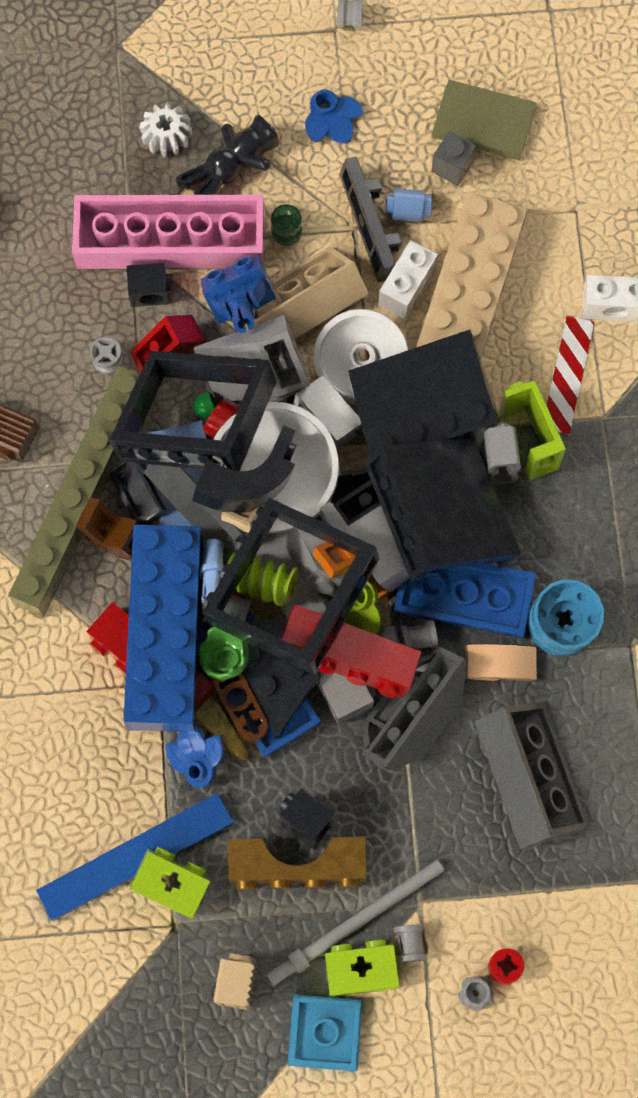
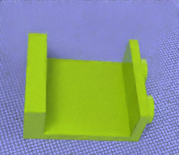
[500,380,566,481]

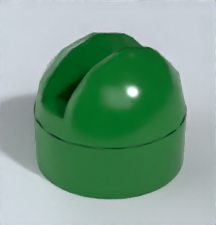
[194,391,217,419]

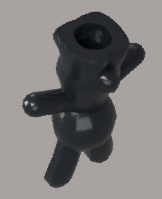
[176,115,279,195]

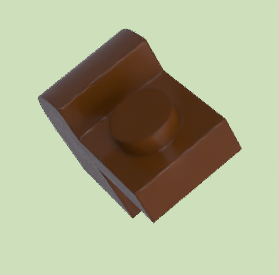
[76,497,141,561]

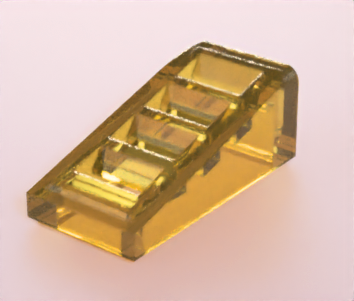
[195,696,249,764]

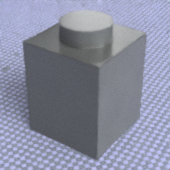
[432,131,476,186]

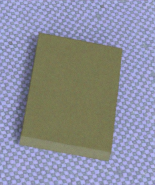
[432,79,537,161]

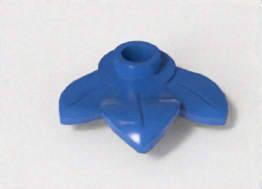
[305,89,363,143]
[166,724,224,788]

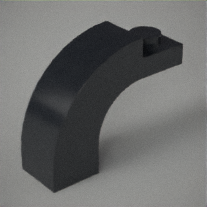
[192,425,297,512]

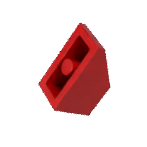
[130,315,206,373]

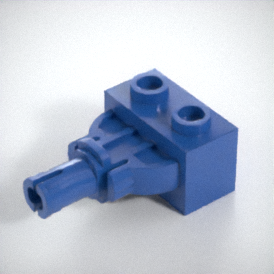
[201,254,276,333]

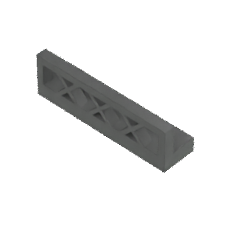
[144,464,247,563]

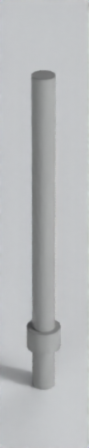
[266,860,444,986]

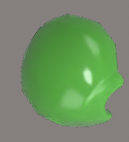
[198,627,249,680]

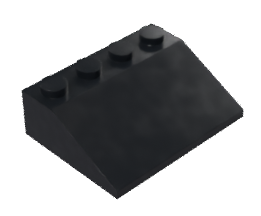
[348,329,501,455]

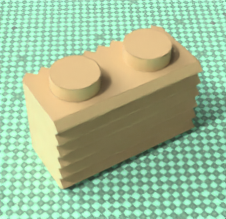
[213,954,257,1010]

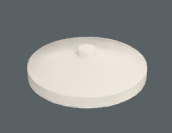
[213,402,339,533]

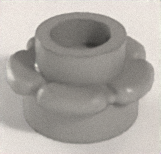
[459,976,493,1011]

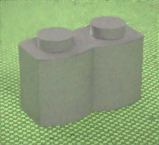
[481,423,521,485]

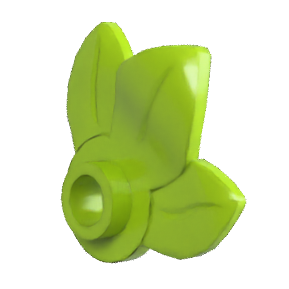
[344,581,382,635]

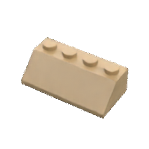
[232,246,369,341]

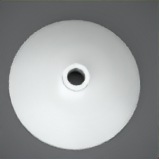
[313,309,409,405]

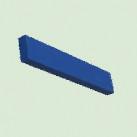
[36,793,233,922]

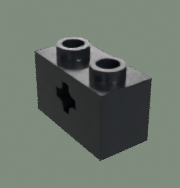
[279,789,334,850]

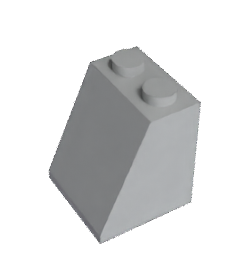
[342,506,409,592]

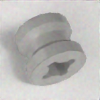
[337,0,363,29]
[90,336,124,375]

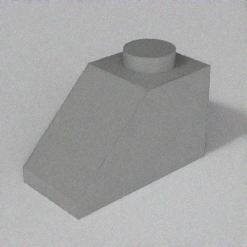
[283,527,346,597]

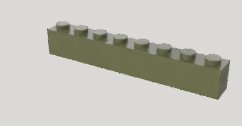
[8,366,140,618]

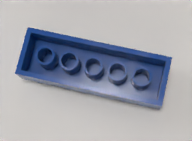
[123,525,203,732]

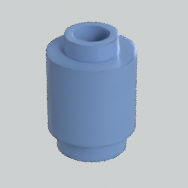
[385,189,431,222]

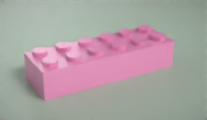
[72,195,264,269]

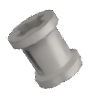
[400,620,438,650]
[393,924,427,963]

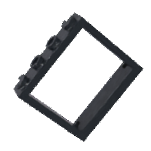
[109,351,277,471]
[202,498,380,675]

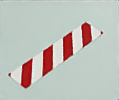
[547,316,594,435]

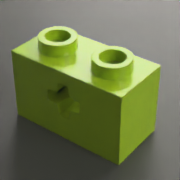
[130,847,210,919]
[325,940,399,997]

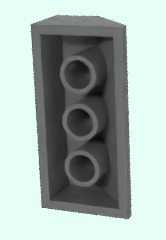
[475,701,590,849]

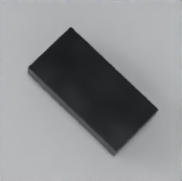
[109,462,167,525]

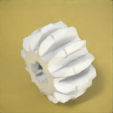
[140,102,192,157]

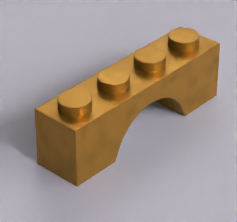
[228,837,366,890]

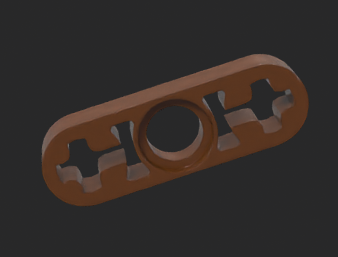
[209,672,268,743]

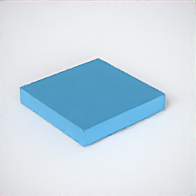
[288,995,362,1072]

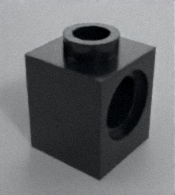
[127,263,174,307]

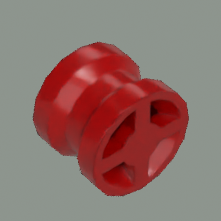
[488,948,524,985]

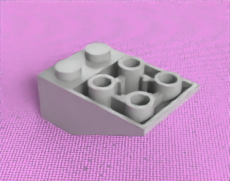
[194,315,309,403]

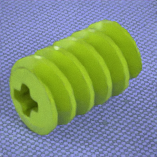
[228,552,299,606]

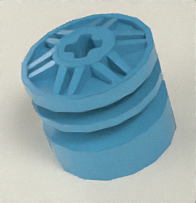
[527,579,604,657]

